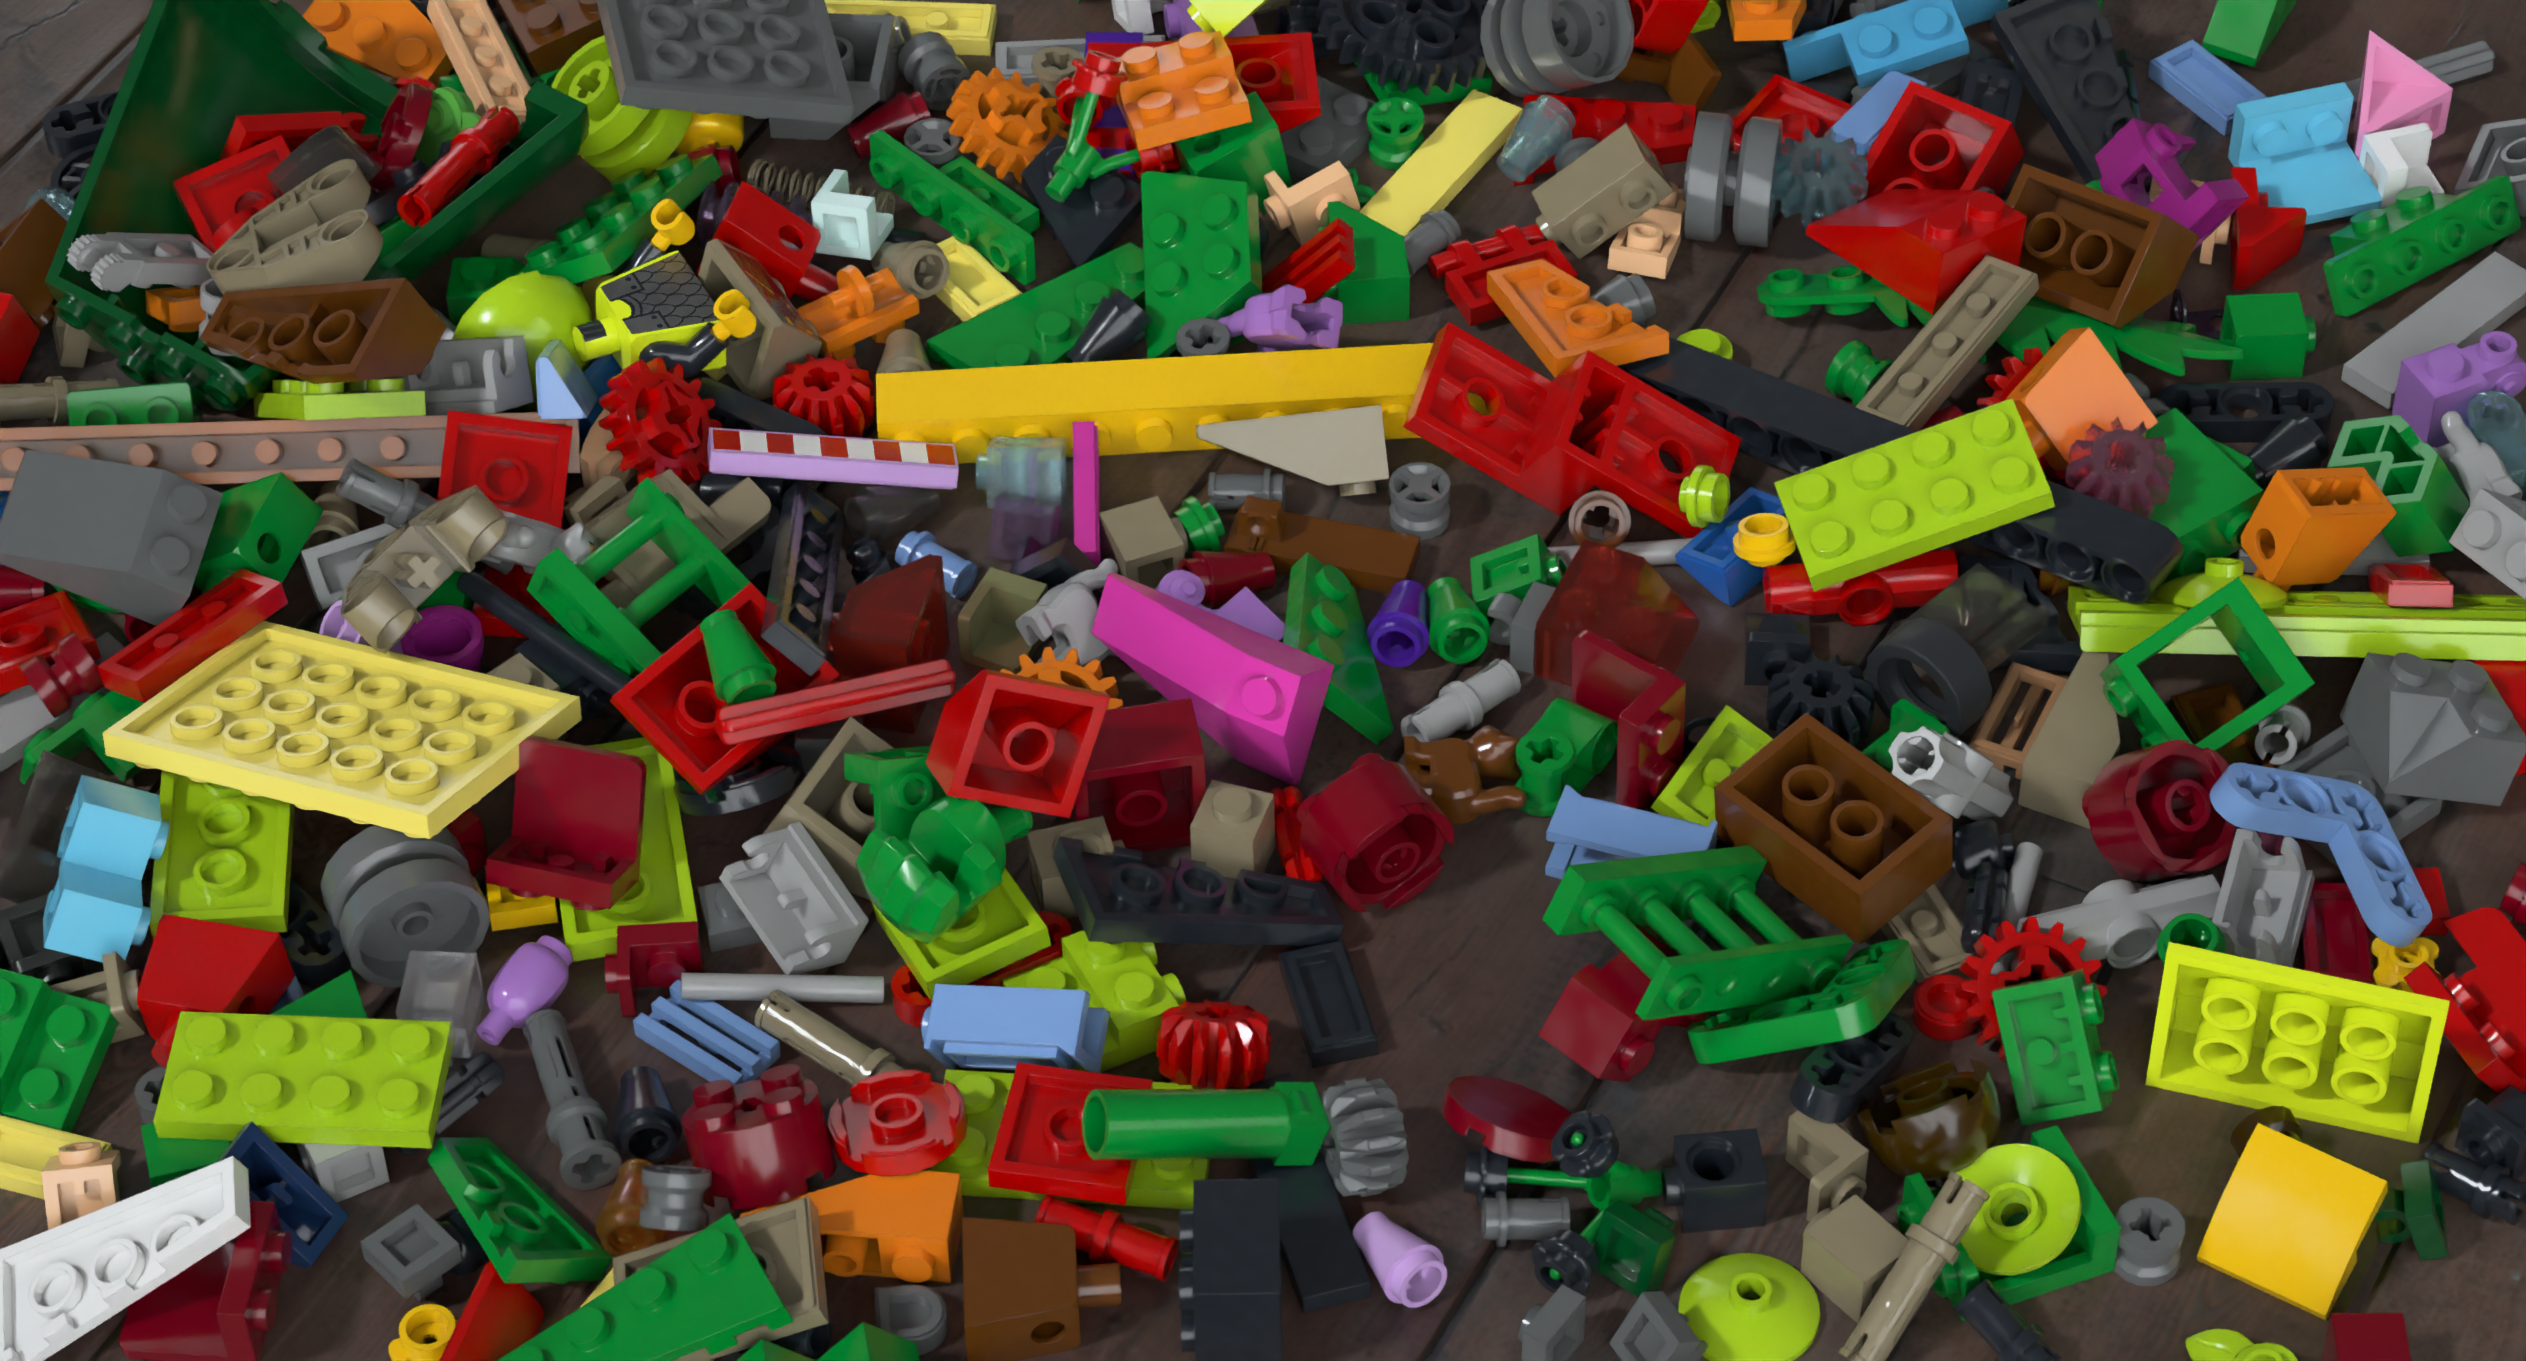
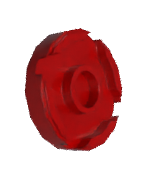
[828,1070,968,1176]

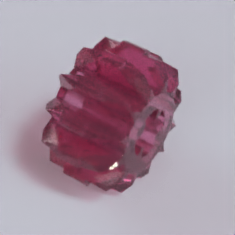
[2065,416,2175,518]

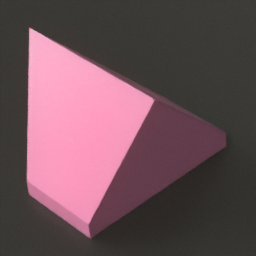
[2353,30,2453,160]

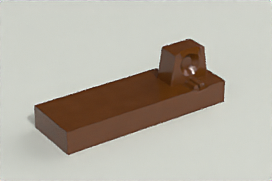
[1224,495,1420,594]

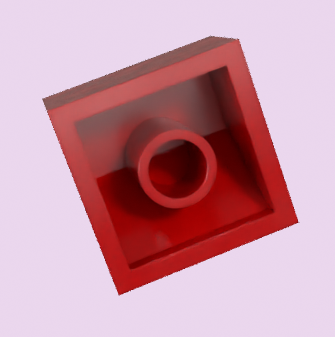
[925,669,1110,818]

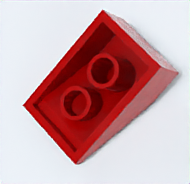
[1139,32,1321,170]
[1832,81,2025,214]
[1806,189,2027,315]
[610,582,840,795]

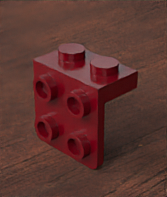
[1571,630,1686,810]
[485,736,647,911]
[119,1201,292,1361]

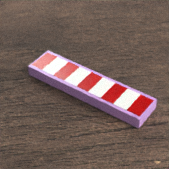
[707,427,959,490]

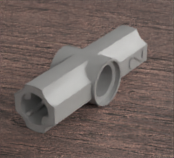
[1888,726,2014,821]
[2017,873,2221,970]

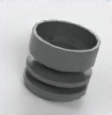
[1480,0,1634,98]

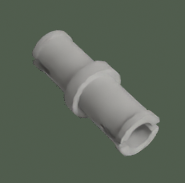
[1400,659,1521,742]

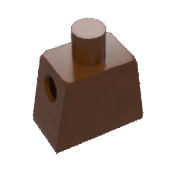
[962,1217,1122,1361]

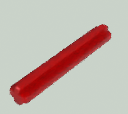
[714,659,957,745]

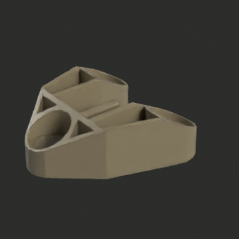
[206,159,383,296]
[341,485,508,654]

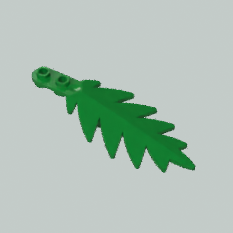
[1757,266,2245,376]

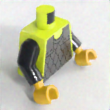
[572,199,756,379]

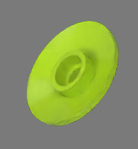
[2158,558,2288,610]
[1956,1143,2082,1275]
[1678,1253,1820,1361]

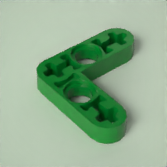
[1686,939,1918,1064]

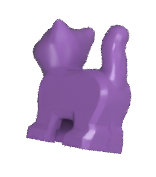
[1217,284,1343,353]

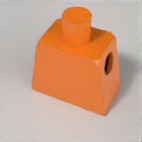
[2006,327,2158,470]
[2240,467,2397,591]

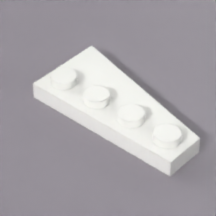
[0,1156,251,1361]

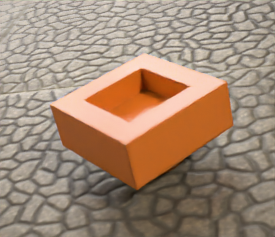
[145,285,205,332]

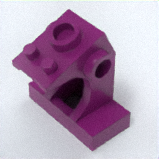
[2095,118,2249,252]

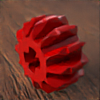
[772,351,875,438]
[1156,999,1271,1089]

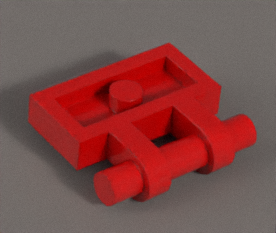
[1428,223,1578,326]

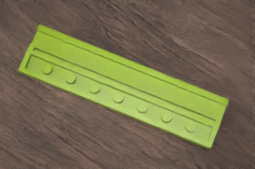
[2067,586,2526,661]

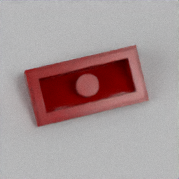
[440,1261,544,1361]

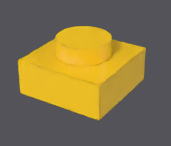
[485,865,558,932]

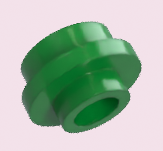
[1171,496,1225,556]

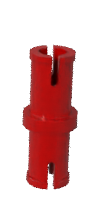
[1035,1195,1180,1281]

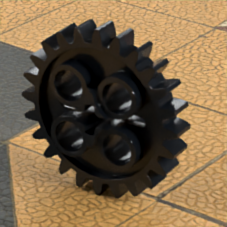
[1316,0,1488,95]

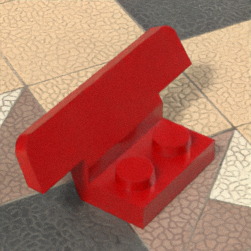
[2403,907,2526,1094]

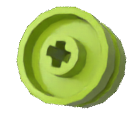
[551,35,693,182]

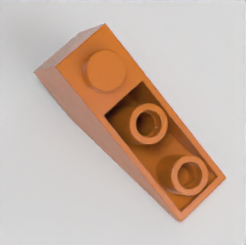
[739,1170,964,1283]

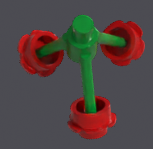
[1045,50,1174,202]

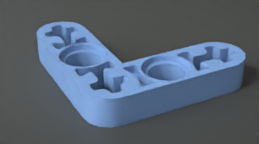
[2209,763,2432,947]

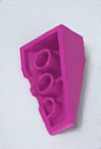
[1091,572,1334,785]

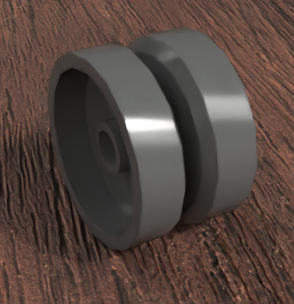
[1683,111,1783,247]
[320,825,490,988]

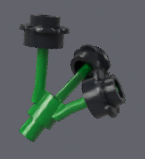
[1464,1111,1662,1295]

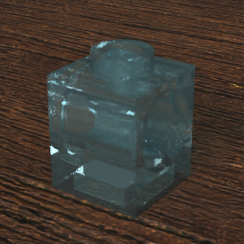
[976,437,1066,509]

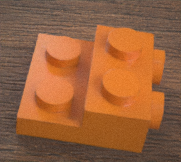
[1116,31,1252,151]

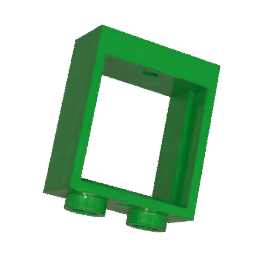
[2099,577,2315,753]

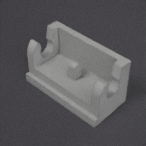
[399,335,534,416]
[719,822,869,975]
[2212,829,2315,967]

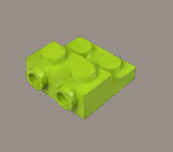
[1002,930,1186,1073]

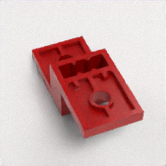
[1403,322,1742,538]

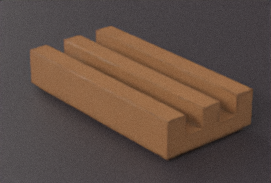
[1969,662,2068,780]

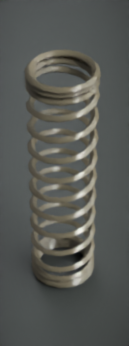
[746,159,895,215]

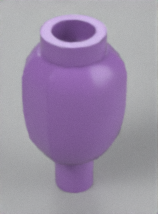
[476,935,573,1046]

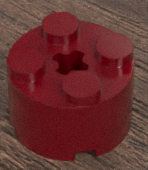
[2082,740,2236,882]
[1296,753,1455,913]
[682,1064,837,1210]

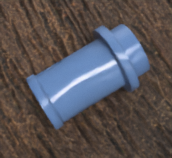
[895,531,978,599]

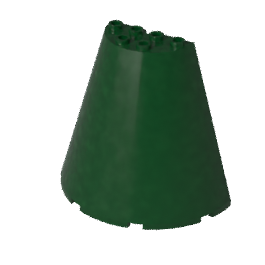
[44,0,590,411]

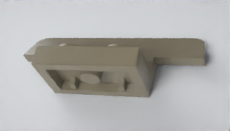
[584,469,771,608]

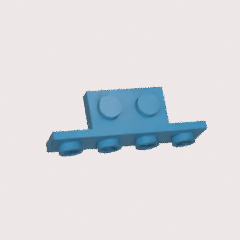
[1782,0,2009,89]

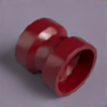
[19,630,104,719]

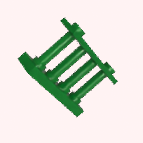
[526,477,767,679]
[1542,845,1853,1021]

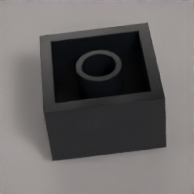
[1179,1179,1282,1361]

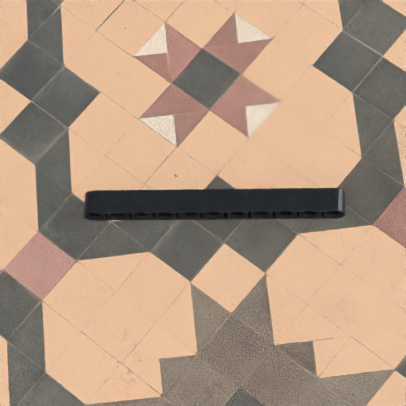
[1617,326,2183,604]

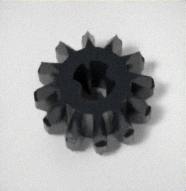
[1766,652,1875,747]

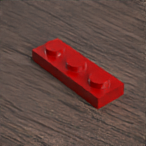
[97,568,288,703]

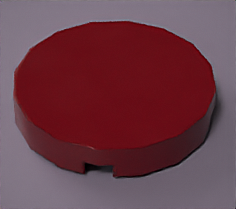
[365,82,432,193]
[1441,1075,1571,1163]

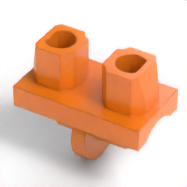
[796,265,920,361]

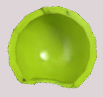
[452,270,595,413]

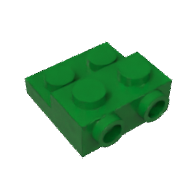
[0,968,119,1133]

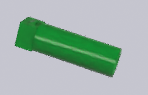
[1082,1082,1330,1166]

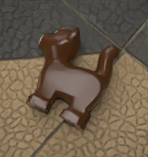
[1404,725,1527,824]

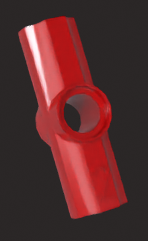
[1762,549,1960,626]

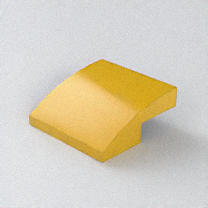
[2197,1123,2388,1320]

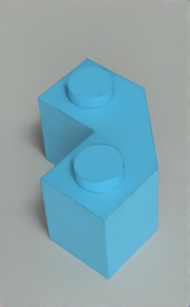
[43,775,169,963]

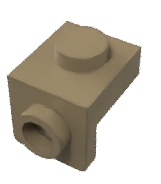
[50,951,146,1044]
[1785,1110,1869,1222]

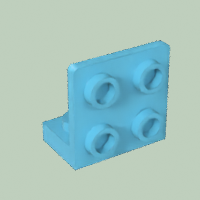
[2228,82,2382,225]

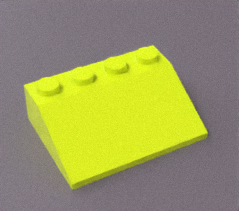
[2145,942,2450,1144]

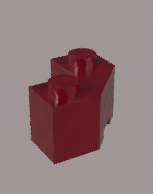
[1538,924,1711,1082]

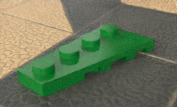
[926,242,1145,370]
[497,1213,795,1361]

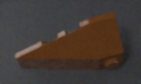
[200,278,447,384]

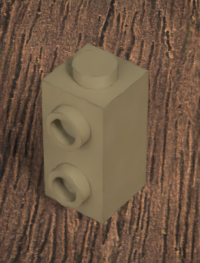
[1531,124,1674,260]

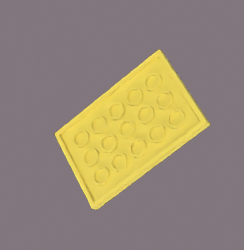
[103,621,582,839]

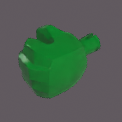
[856,796,1033,945]

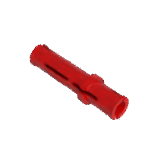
[397,105,520,228]

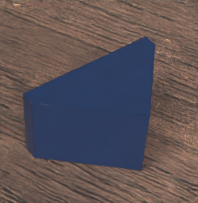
[216,1122,350,1268]

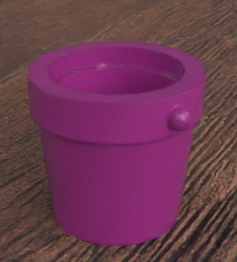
[400,605,485,673]

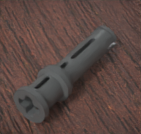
[523,1009,622,1191]

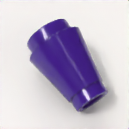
[1367,580,1429,667]

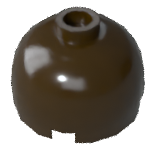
[1857,1060,2001,1187]

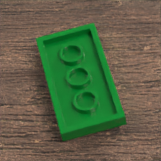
[514,154,723,284]

